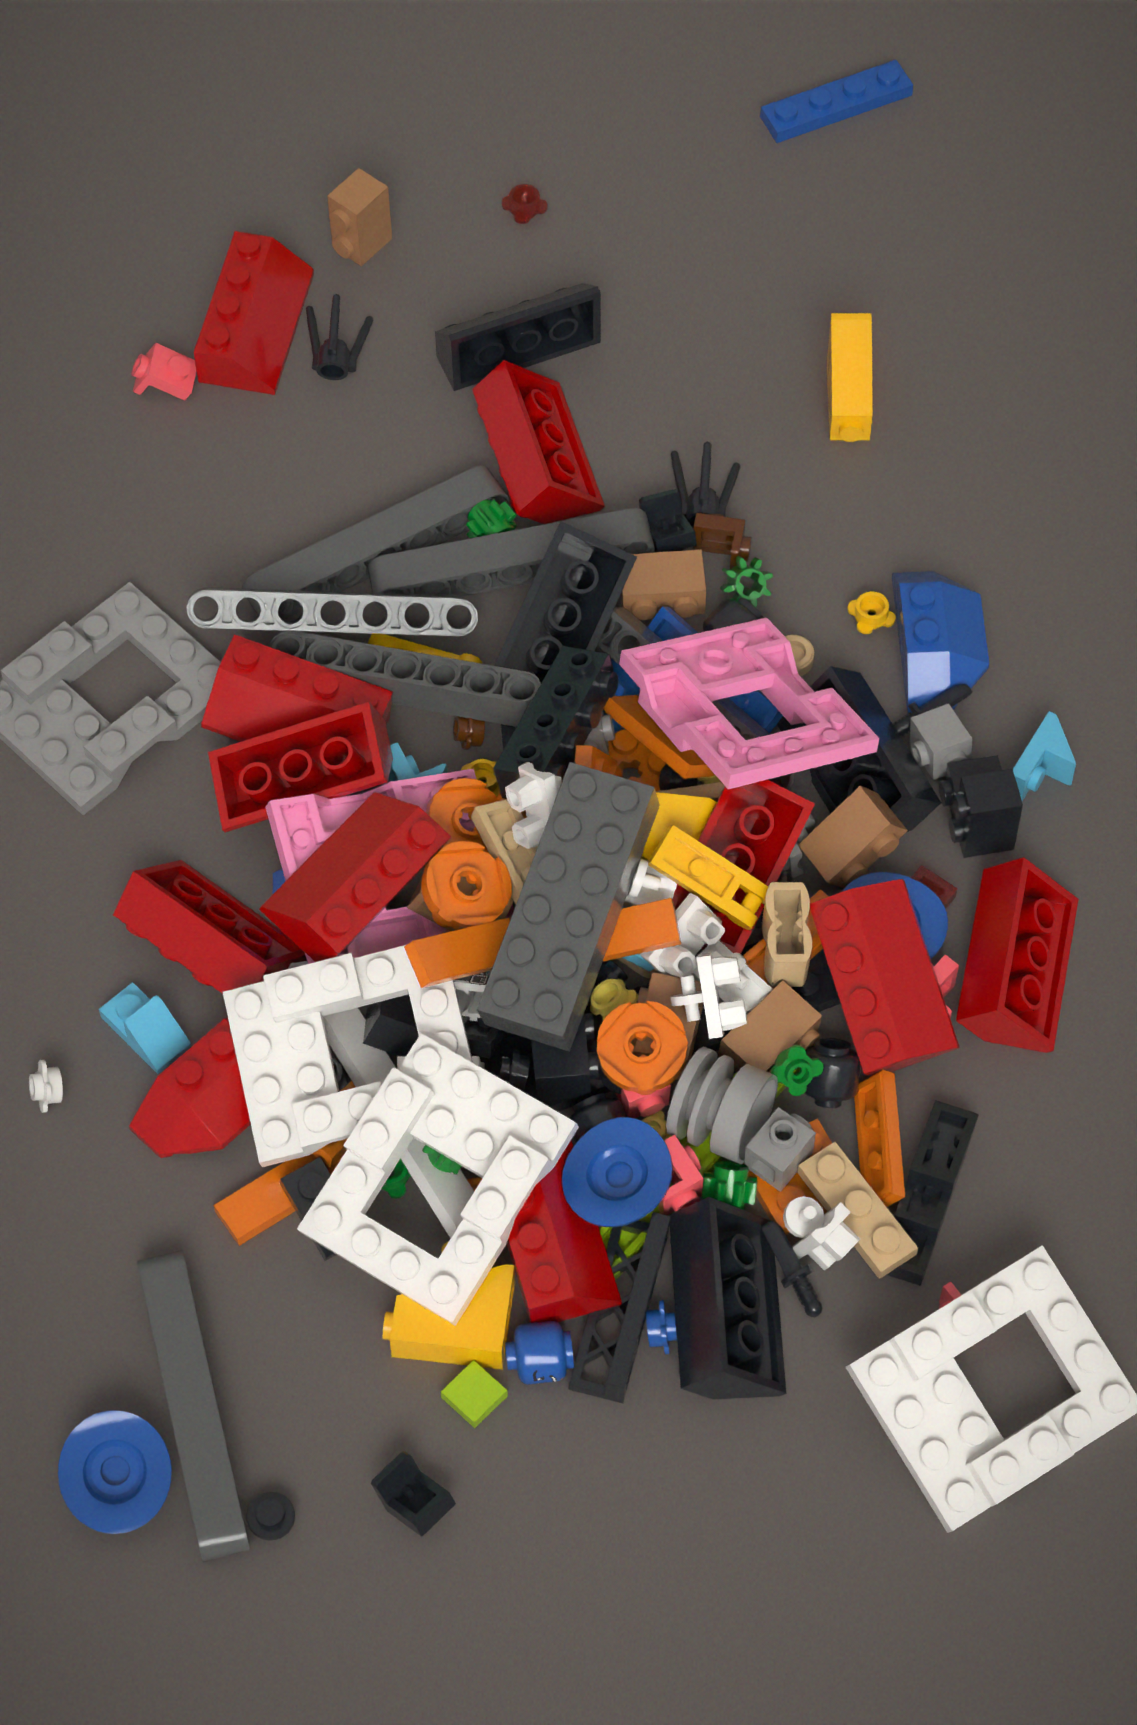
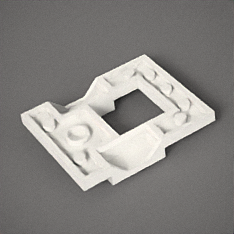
[223,945,473,1167]
[297,1033,579,1326]
[846,1245,1137,1533]

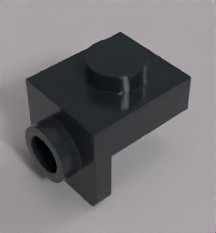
[639,489,697,552]
[371,1451,456,1537]

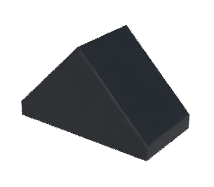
[363,994,419,1056]

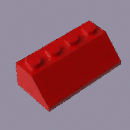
[193,231,314,395]
[472,360,605,524]
[201,634,393,742]
[208,702,393,833]
[672,780,815,954]
[259,792,451,962]
[956,857,1079,1053]
[113,860,307,994]
[810,879,960,1076]
[507,1140,622,1323]

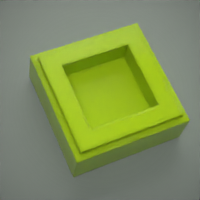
[441,1360,508,1428]

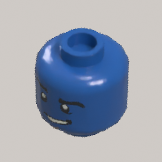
[505,1321,574,1385]

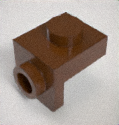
[693,513,752,570]

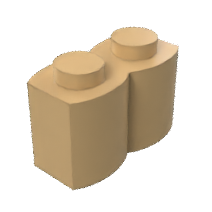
[762,882,812,987]

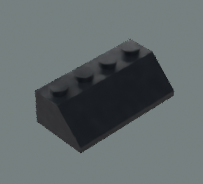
[435,283,601,391]
[494,521,637,684]
[777,666,942,832]
[669,1197,787,1399]

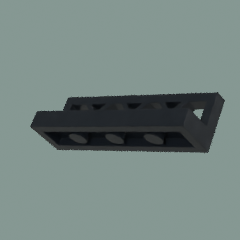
[569,1212,671,1404]

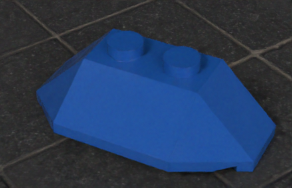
[892,571,989,715]

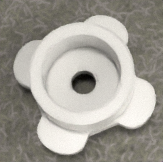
[29,1060,63,1113]

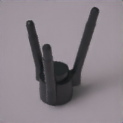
[306,294,373,380]
[671,441,740,528]

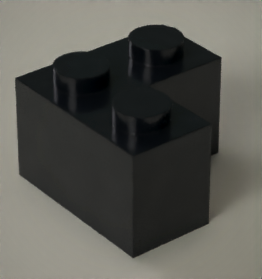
[939,755,1023,858]

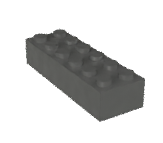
[477,762,660,1052]

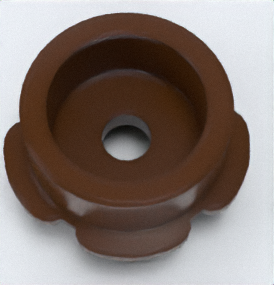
[453,716,485,750]

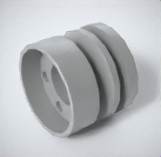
[666,1046,778,1164]

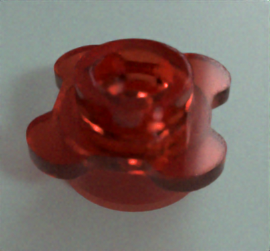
[502,184,548,224]

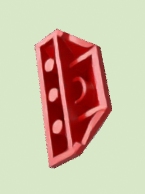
[129,1018,251,1158]

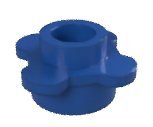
[646,1300,677,1355]

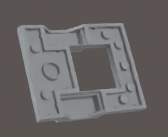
[0,582,221,815]

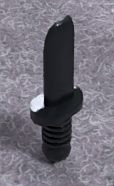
[894,684,973,736]
[761,1221,823,1317]

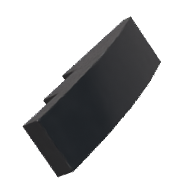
[886,1100,979,1286]

